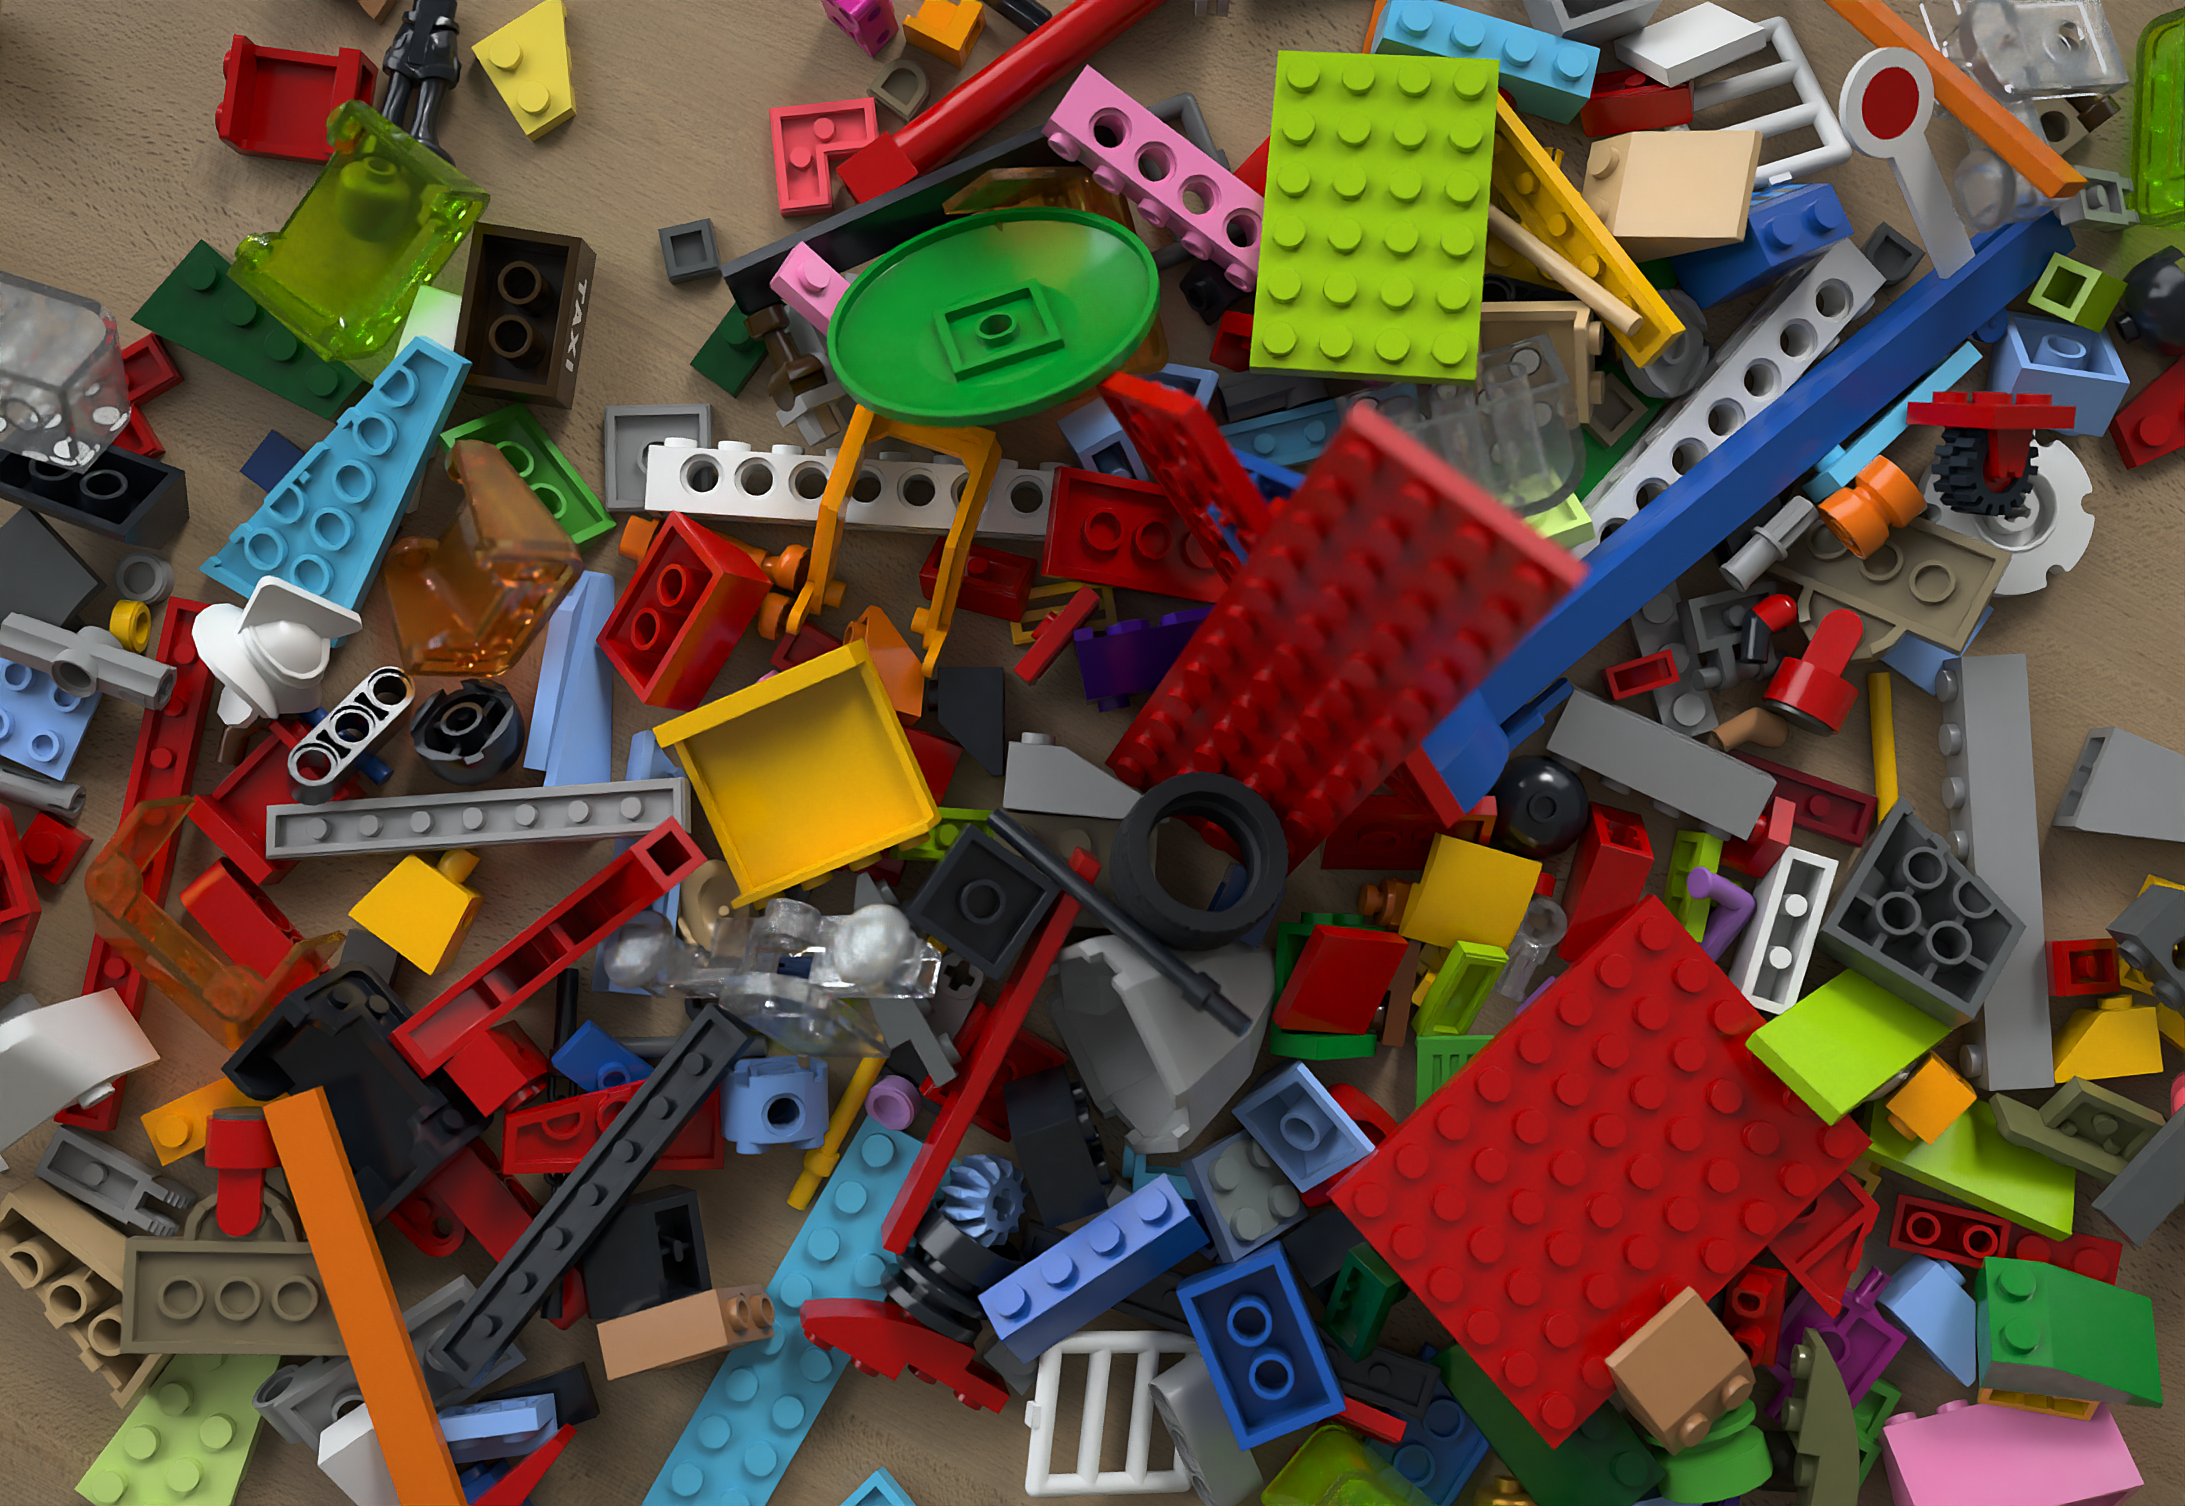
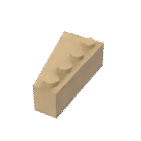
[0,1177,176,1410]

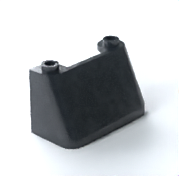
[221,961,494,1230]

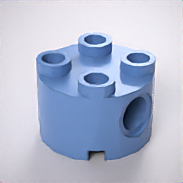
[719,1056,829,1154]

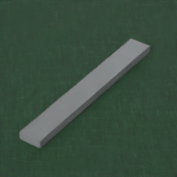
[266,777,691,861]

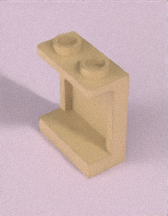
[1456,301,1605,425]

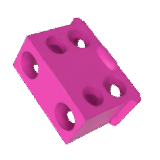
[821,0,899,58]

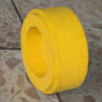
[109,599,151,654]

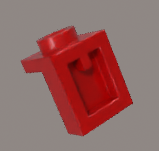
[1209,310,1254,373]
[1719,796,1796,879]

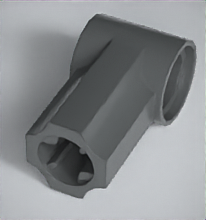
[1216,370,1329,424]

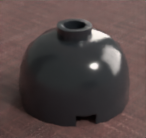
[2112,245,2185,357]
[410,678,525,786]
[1485,755,1588,860]

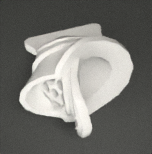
[192,576,363,728]

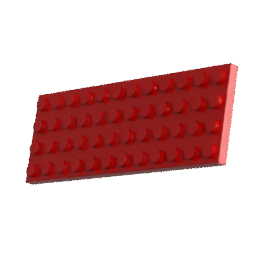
[1104,401,1589,878]

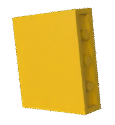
[652,638,942,910]

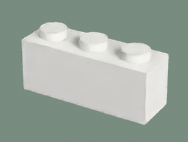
[1728,846,1839,1015]

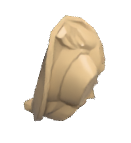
[677,859,759,968]

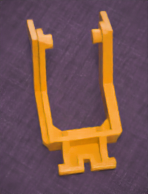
[786,403,1003,679]

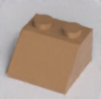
[1605,1286,1757,1456]

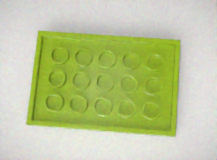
[1249,50,1500,387]

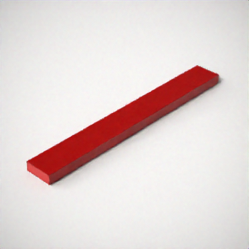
[881,845,1102,1255]

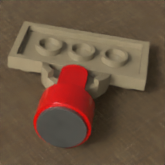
[1762,471,2012,737]
[120,1106,349,1356]

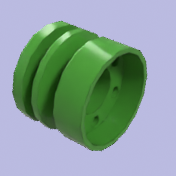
[1640,1398,1773,1504]

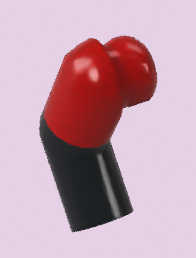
[1740,594,1799,665]

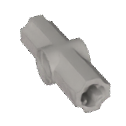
[0,612,177,711]

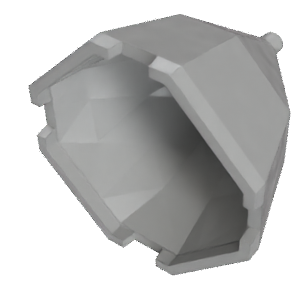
[1045,935,1277,1155]

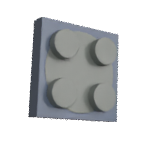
[1180,1126,1309,1263]

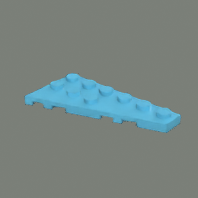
[198,336,472,649]

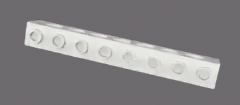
[1568,238,1886,561]
[645,437,1071,542]

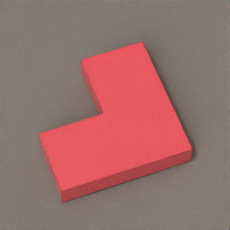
[769,97,879,218]

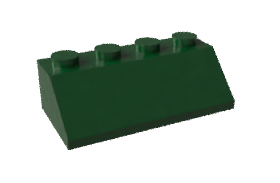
[1429,1339,1667,1506]

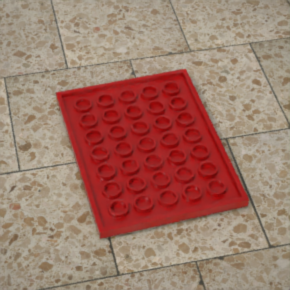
[1326,894,1873,1450]

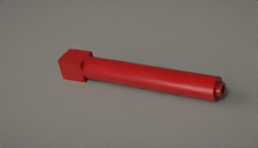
[835,0,1168,205]

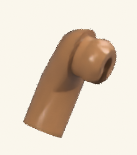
[1711,707,1789,753]

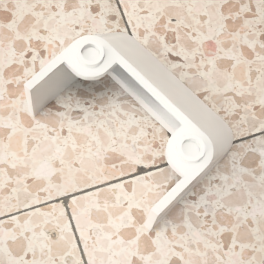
[0,987,161,1174]

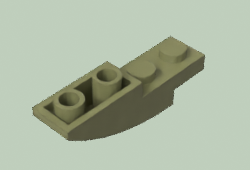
[1781,1327,1860,1506]

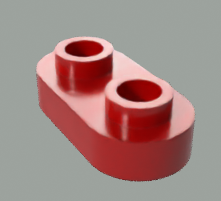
[388,1183,470,1257]

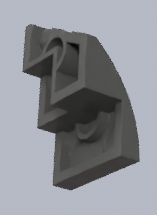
[0,507,108,633]

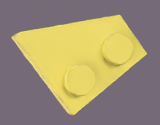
[471,0,576,142]

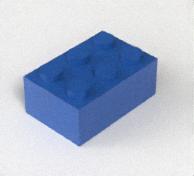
[1176,1240,1346,1452]

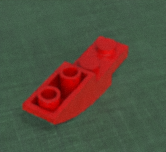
[1887,1192,2123,1286]
[799,1298,1010,1415]

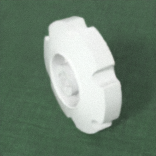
[1917,429,2095,597]

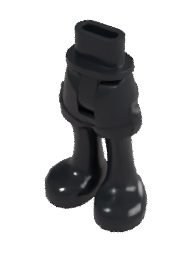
[354,0,462,183]

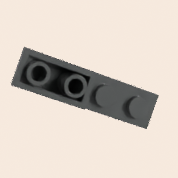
[854,871,963,1088]

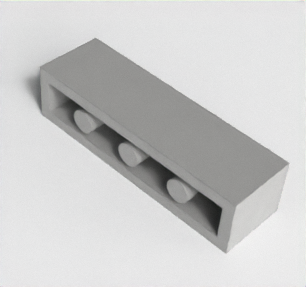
[1544,684,1777,841]

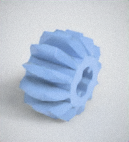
[939,1153,1029,1247]

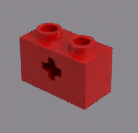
[443,1020,549,1117]

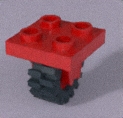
[1906,391,2076,517]

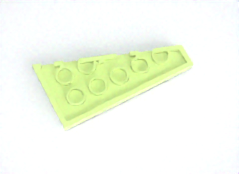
[74,1354,287,1506]

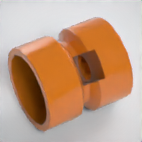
[1816,455,1927,560]

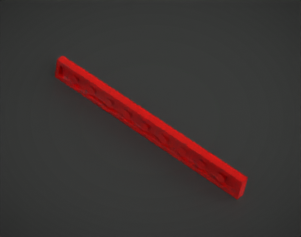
[53,596,215,1132]

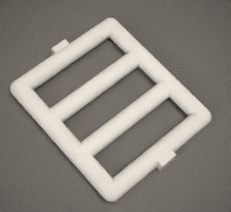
[1664,16,1852,190]
[1025,1331,1202,1498]

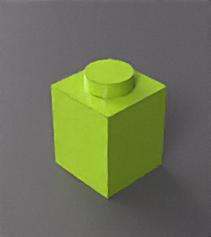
[2027,252,2128,334]

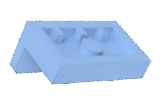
[437,1393,558,1464]

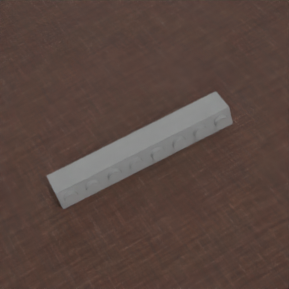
[1935,653,2055,1091]

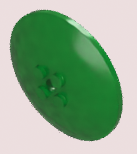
[827,206,1161,428]

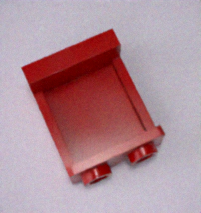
[215,34,378,168]
[181,718,368,886]

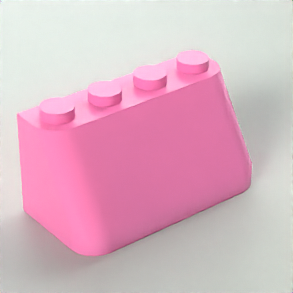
[1877,1399,2144,1506]

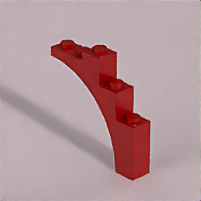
[387,816,708,1079]

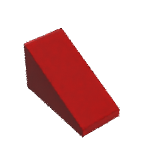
[1599,649,1680,701]

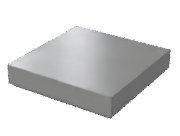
[604,404,714,514]

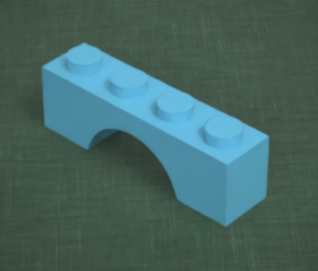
[1370,0,1600,125]

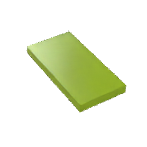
[1745,968,1953,1126]
[1860,1094,2076,1242]

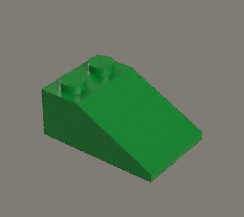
[1974,1256,2163,1409]

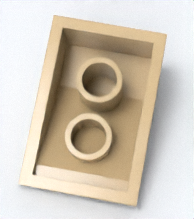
[1581,130,1763,264]

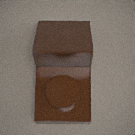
[1369,936,1422,1048]

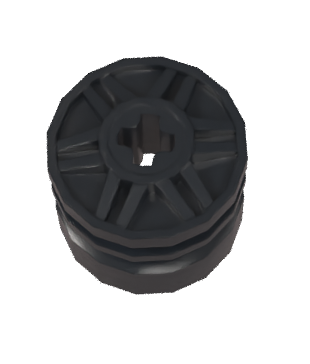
[880,1198,1026,1344]

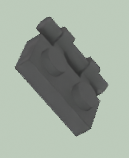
[1675,579,1790,692]

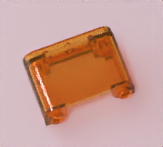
[378,440,585,677]

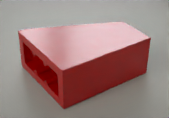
[1553,801,1655,965]

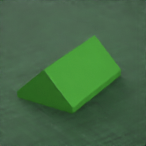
[436,402,618,576]

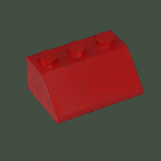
[595,510,773,712]

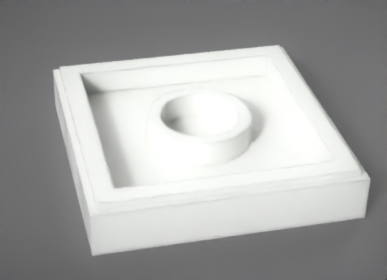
[1614,2,1766,88]

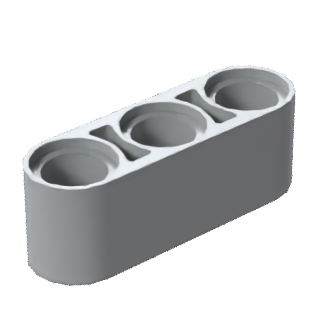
[1148,1352,1263,1506]

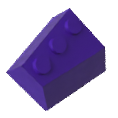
[1073,606,1214,713]

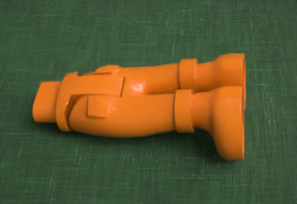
[618,515,811,641]

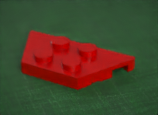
[1767,1170,1881,1319]

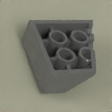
[1813,794,2027,1029]

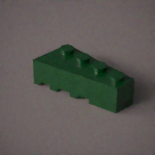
[130,239,374,425]

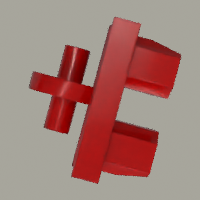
[1722,1263,1789,1368]

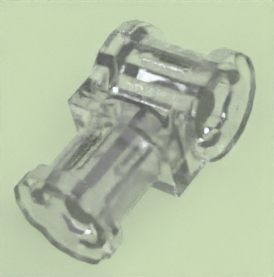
[1493,895,1567,1004]

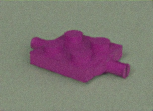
[1760,1265,1908,1425]

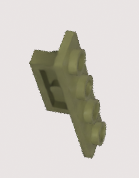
[1989,1076,2184,1211]

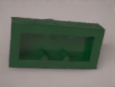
[690,300,787,399]
[1319,1242,1408,1363]

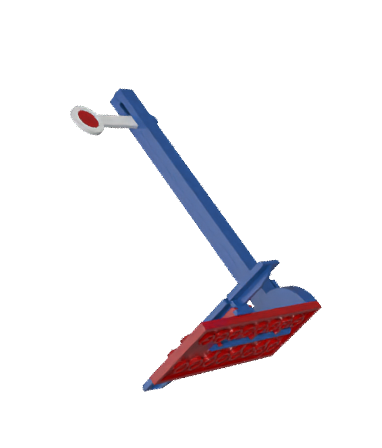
[1094,47,2077,828]

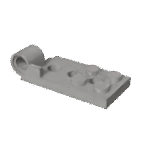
[252,1274,527,1456]

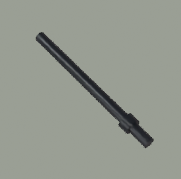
[986,808,1253,1038]

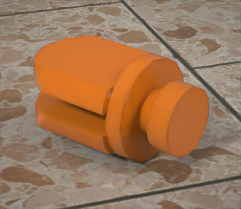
[1358,878,1421,931]

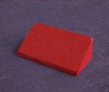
[1580,68,1694,138]
[919,536,1038,623]

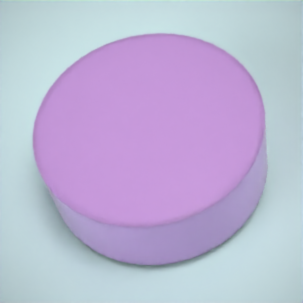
[864,1075,921,1131]

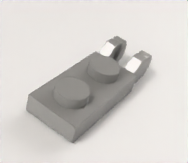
[2050,165,2140,233]
[34,1124,197,1237]

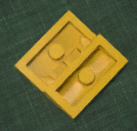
[1398,832,1543,953]

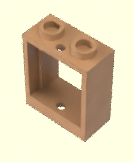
[597,1283,775,1381]

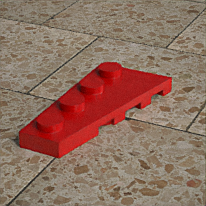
[500,1079,726,1174]

